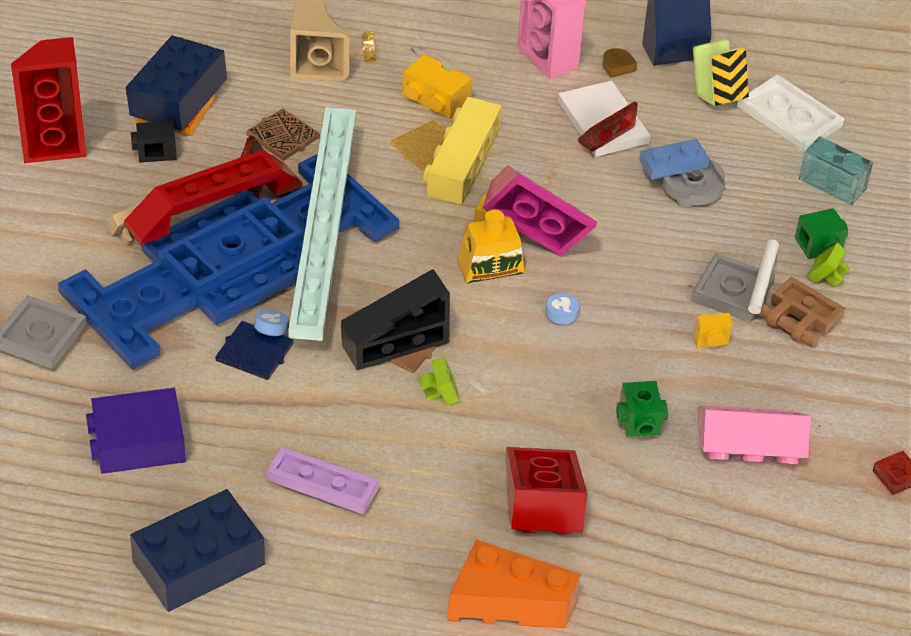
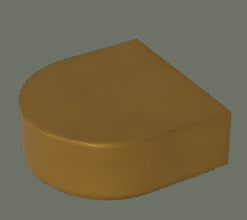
[602,48,637,77]

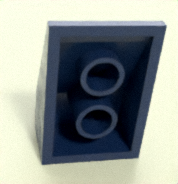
[642,0,711,66]

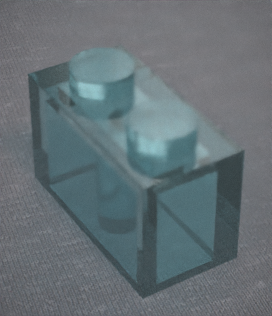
[799,136,873,205]

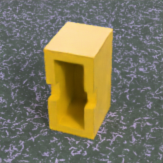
[402,54,472,119]

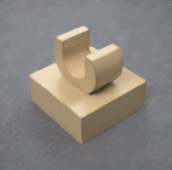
[106,203,140,245]

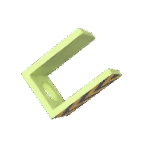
[693,39,749,106]

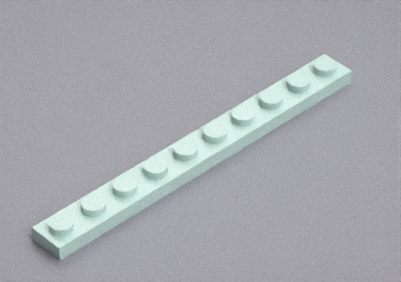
[289,107,356,341]

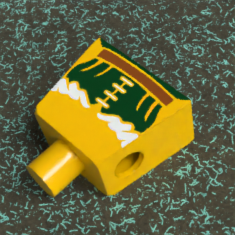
[457,210,525,284]

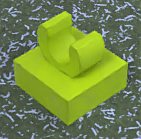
[806,242,850,287]
[419,356,460,406]

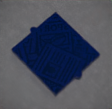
[215,321,294,380]

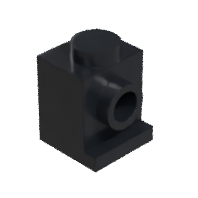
[131,117,177,163]

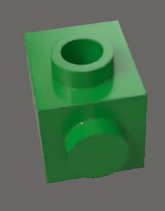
[795,208,848,259]

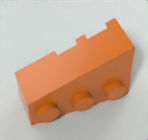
[448,539,581,629]

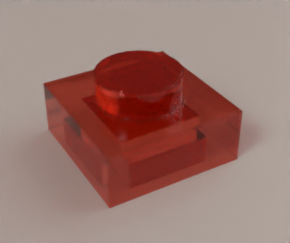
[873,450,911,495]

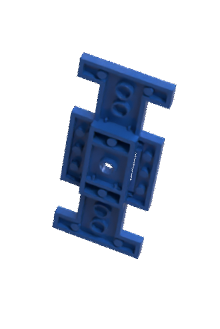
[58,154,400,370]

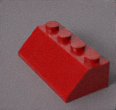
[11,37,87,163]

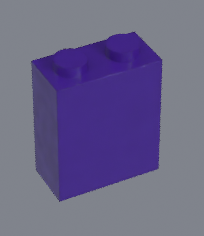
[86,387,186,474]

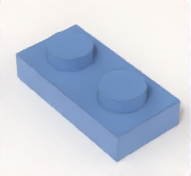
[639,139,709,180]

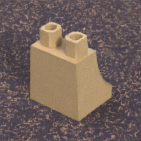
[290,0,350,81]

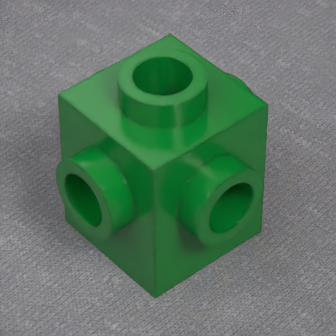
[616,381,668,437]

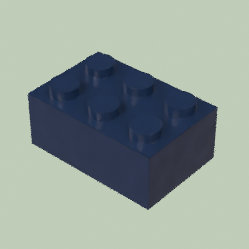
[125,35,227,132]
[130,489,265,612]

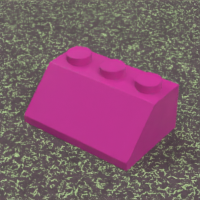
[482,165,597,256]

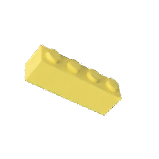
[423,96,502,205]

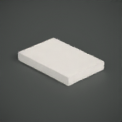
[737,74,845,152]
[557,80,651,157]

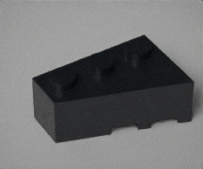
[341,269,450,370]

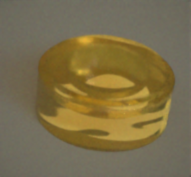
[362,31,376,61]

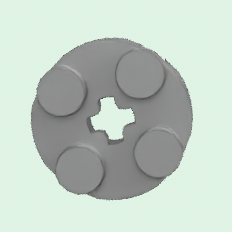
[662,159,725,208]

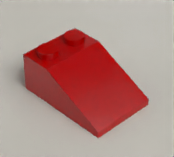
[506,447,587,535]

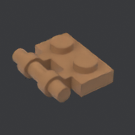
[759,276,845,347]

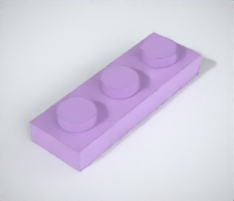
[266,447,379,515]

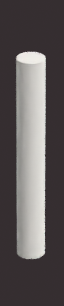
[748,240,779,314]

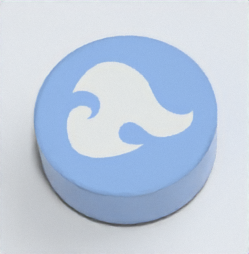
[546,293,579,325]
[254,310,289,336]

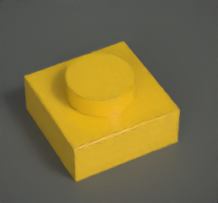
[693,313,733,348]

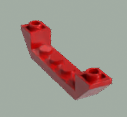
[124,149,303,245]

